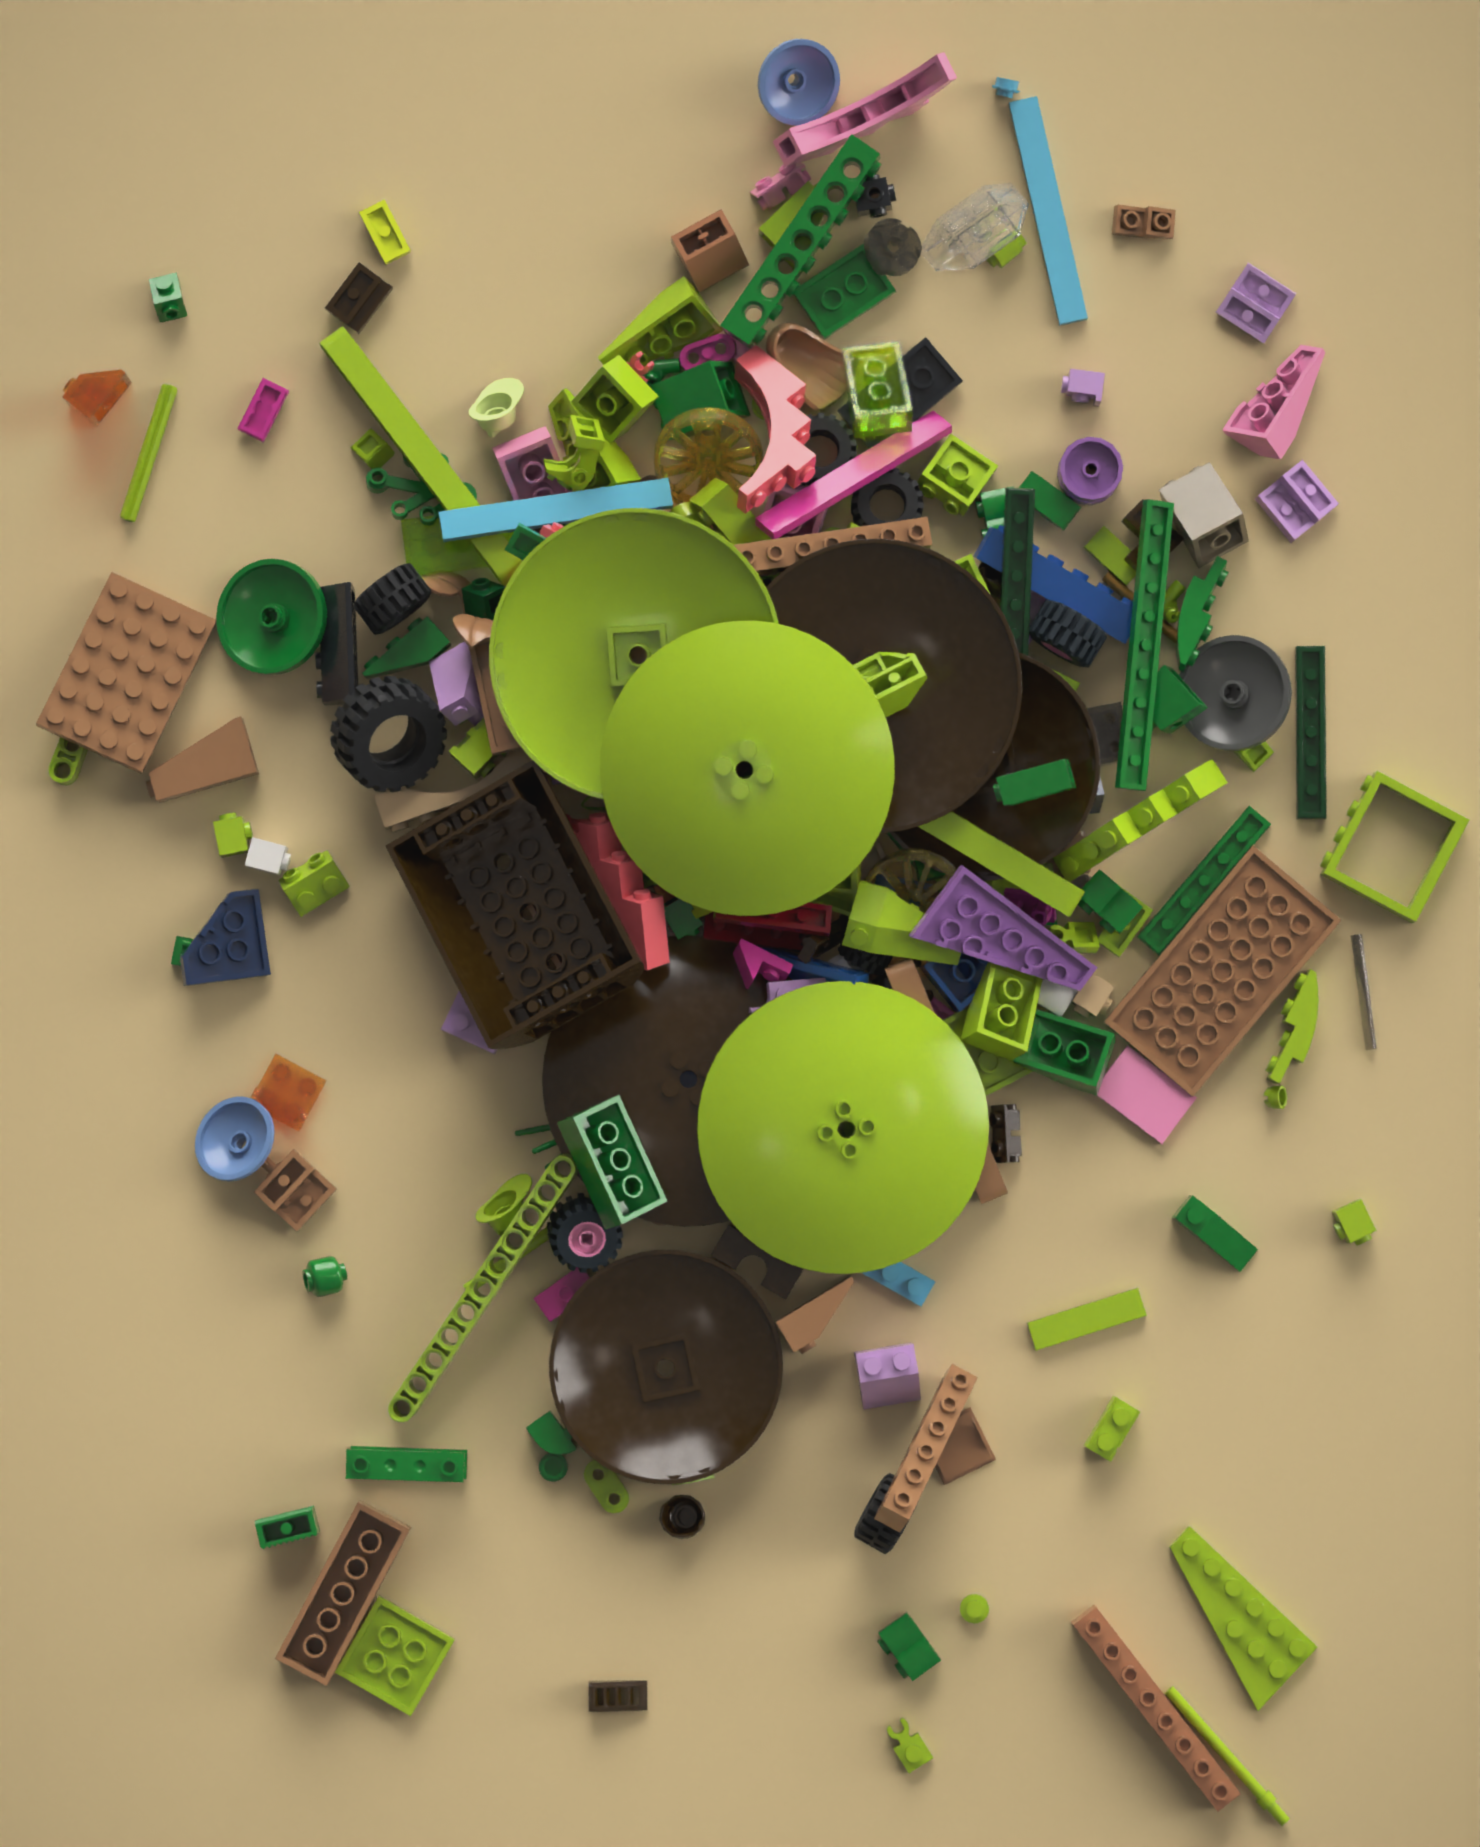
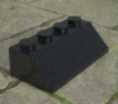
[315,582,358,705]

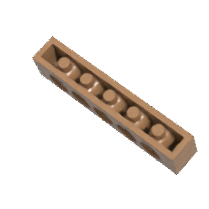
[874,1364,978,1532]

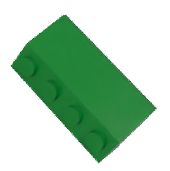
[557,1095,667,1230]

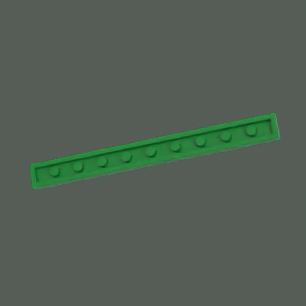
[1115,499,1174,791]

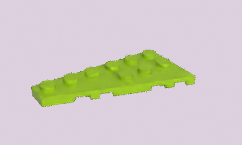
[1169,1526,1317,1711]

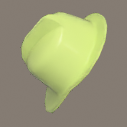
[469,378,524,437]

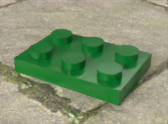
[793,243,896,340]

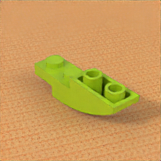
[1265,969,1319,1084]

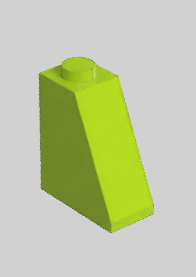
[759,181,828,270]

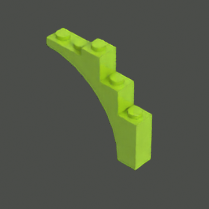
[1053,759,1228,882]

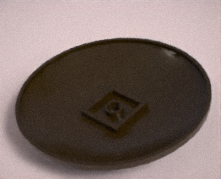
[890,653,1101,881]
[549,1250,783,1484]

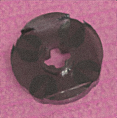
[864,218,922,276]

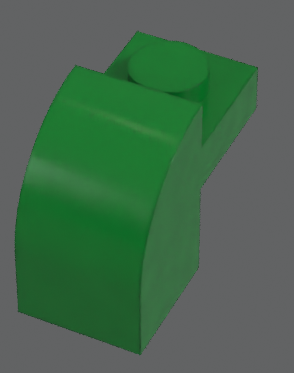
[526,1410,577,1455]

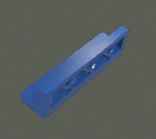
[760,947,870,985]

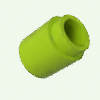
[983,226,1027,268]

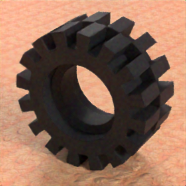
[838,940,893,976]

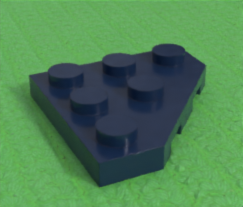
[180,889,271,986]

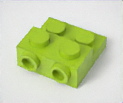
[917,434,998,516]

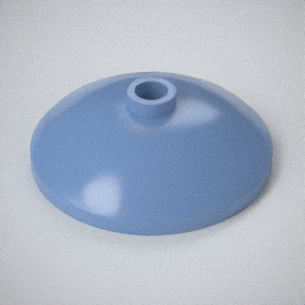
[758,38,840,126]
[195,1096,275,1182]

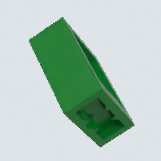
[993,759,1076,806]

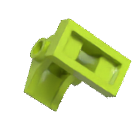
[543,415,605,491]

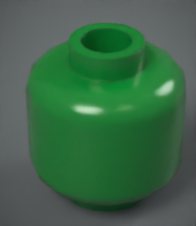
[302,1256,347,1297]

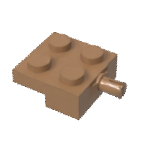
[254,1149,337,1232]

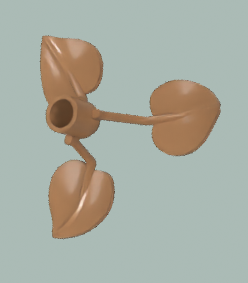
[421,571,493,649]

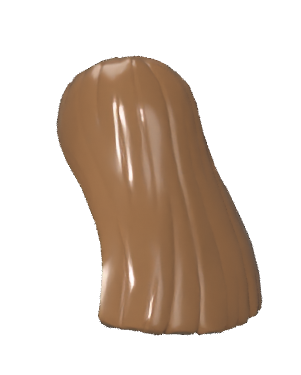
[766,323,858,411]

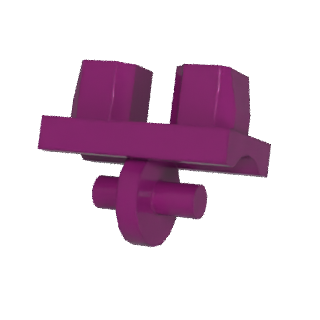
[1004,887,1057,926]

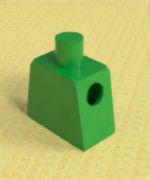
[1152,665,1208,734]

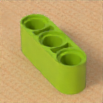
[49,737,88,786]

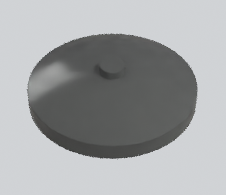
[1179,635,1292,751]

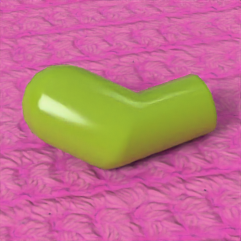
[1163,580,1186,623]

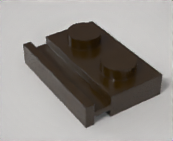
[325,262,393,334]

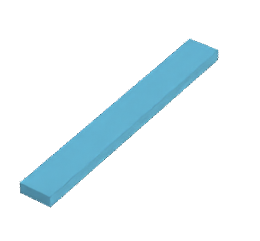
[1008,96,1088,326]
[439,478,673,542]

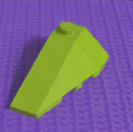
[842,880,961,965]

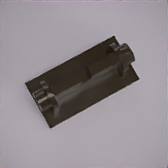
[989,1104,1022,1163]

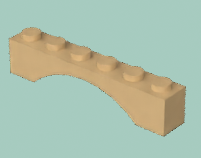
[373,749,548,833]

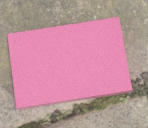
[1097,1045,1196,1144]

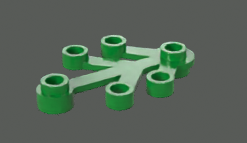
[366,453,477,526]

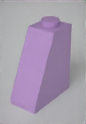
[429,642,481,726]

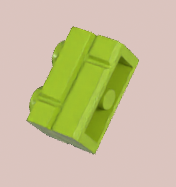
[1083,1396,1140,1462]

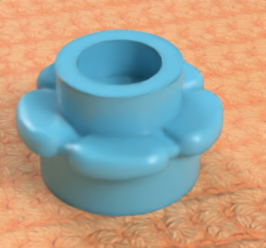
[992,77,1020,98]

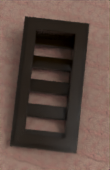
[589,1680,647,1712]

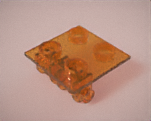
[251,1053,327,1132]

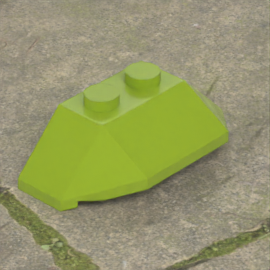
[853,652,927,717]

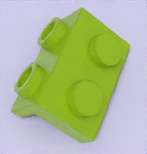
[278,850,350,917]

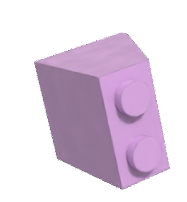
[854,1342,921,1410]

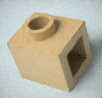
[1071,974,1115,1019]

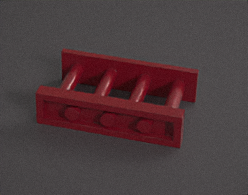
[703,902,832,952]

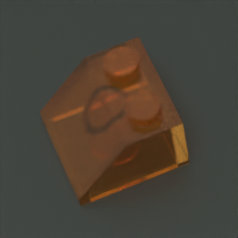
[62,369,132,427]

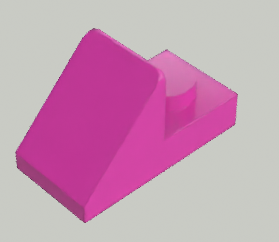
[733,938,794,989]

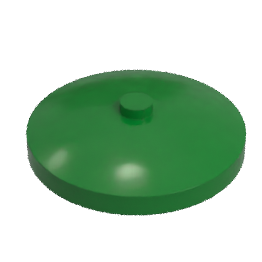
[216,559,327,675]

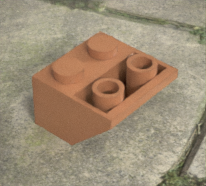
[671,209,749,293]

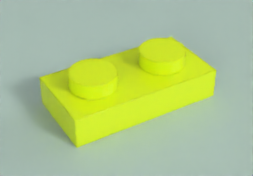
[359,199,411,265]

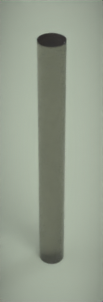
[1351,934,1377,1050]

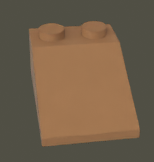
[775,1276,854,1354]

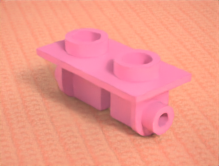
[750,163,811,211]

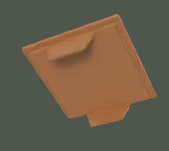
[935,1407,996,1485]

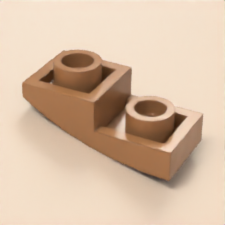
[1112,204,1176,239]

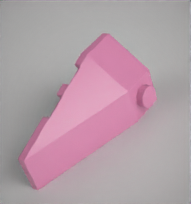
[1223,345,1325,459]

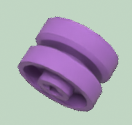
[1057,437,1123,505]

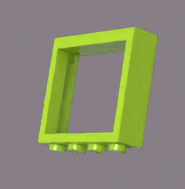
[1320,771,1469,923]

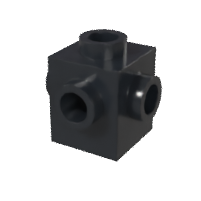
[855,174,896,218]

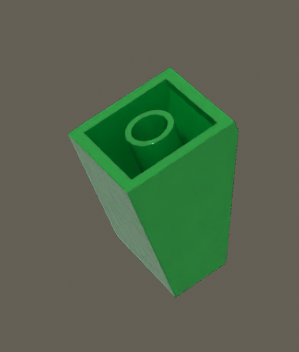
[650,361,751,440]

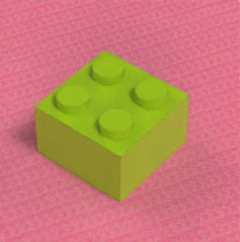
[571,355,659,443]

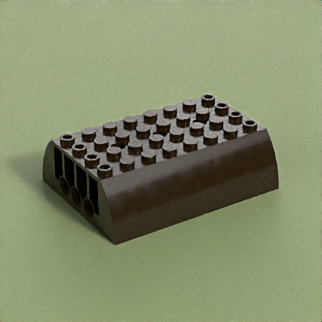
[385,760,644,1050]

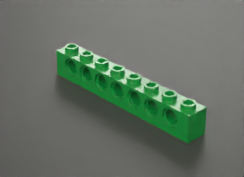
[720,134,882,348]

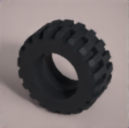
[330,676,447,792]

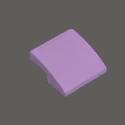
[1216,262,1297,343]
[1255,460,1339,543]

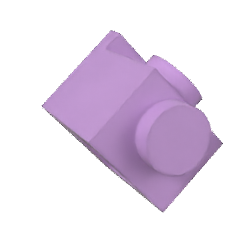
[1061,369,1105,406]

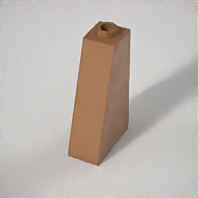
[146,716,259,803]

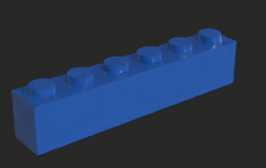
[973,525,1133,644]

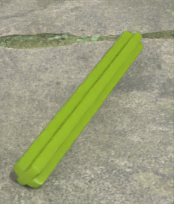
[120,384,177,522]

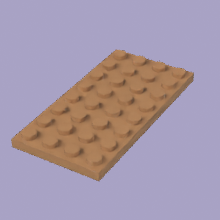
[1104,846,1341,1097]

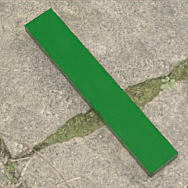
[1137,805,1271,956]

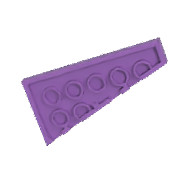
[909,865,1098,991]

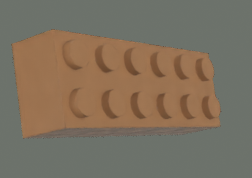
[275,1500,412,1686]

